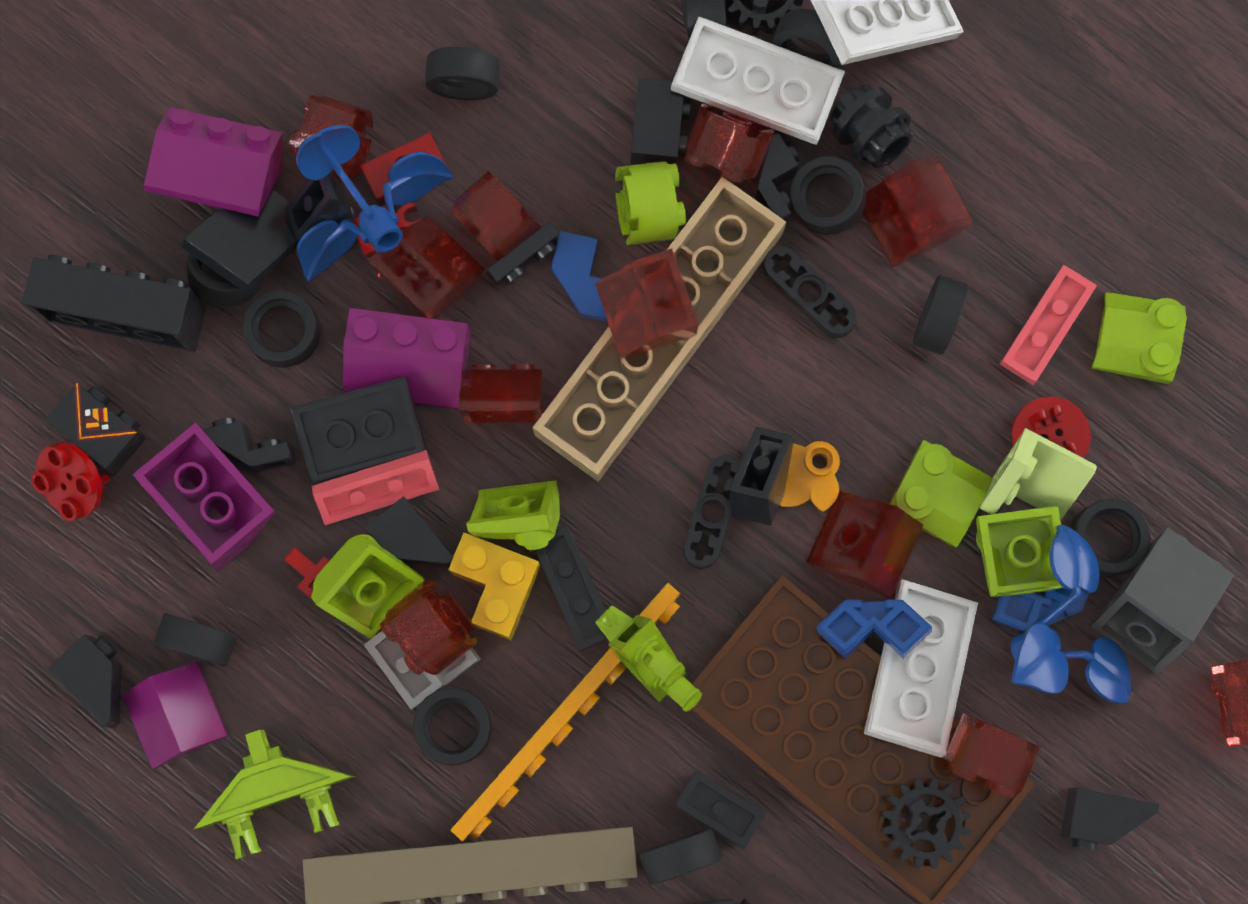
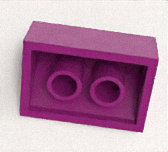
[144,107,283,217]
[343,308,471,410]
[132,422,275,572]

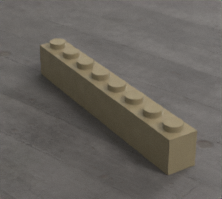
[302,826,637,904]

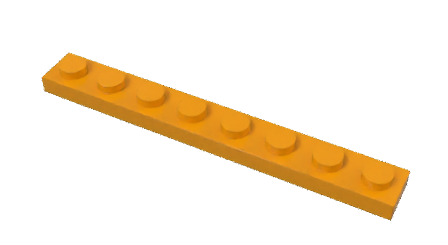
[450,583,680,841]

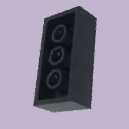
[21,254,207,352]

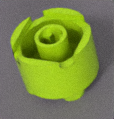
[615,161,686,245]

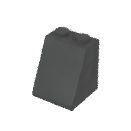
[1091,527,1234,675]

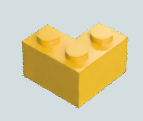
[448,532,541,641]

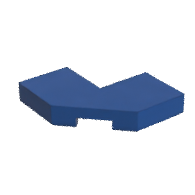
[551,231,628,323]
[991,588,1088,633]
[816,600,932,659]

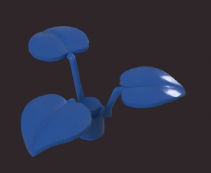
[296,125,453,282]
[1011,525,1131,704]

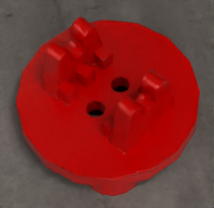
[1011,396,1091,458]
[31,441,111,522]

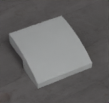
[364,596,481,710]

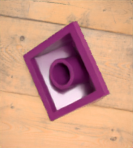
[122,662,228,770]

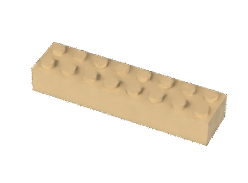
[533,177,786,482]

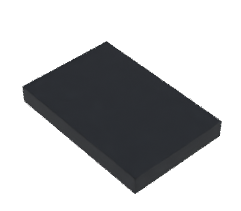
[182,189,299,293]
[290,376,428,484]

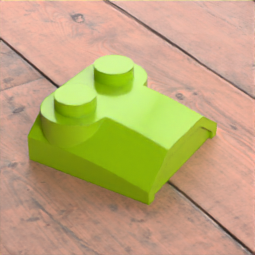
[1091,292,1187,384]
[885,440,993,548]
[466,480,560,550]
[976,506,1064,597]
[311,534,425,639]

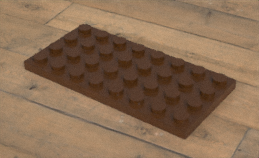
[691,575,1036,904]

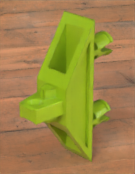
[595,605,702,712]
[194,729,356,860]

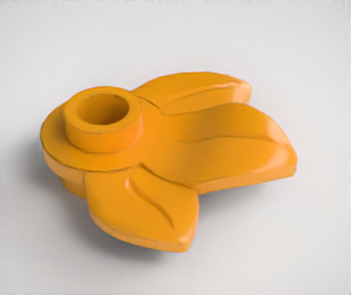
[780,441,840,512]

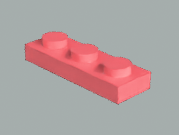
[1000,265,1097,385]
[312,450,439,526]

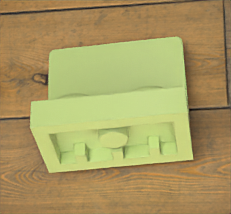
[980,428,1097,519]

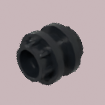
[831,84,913,168]

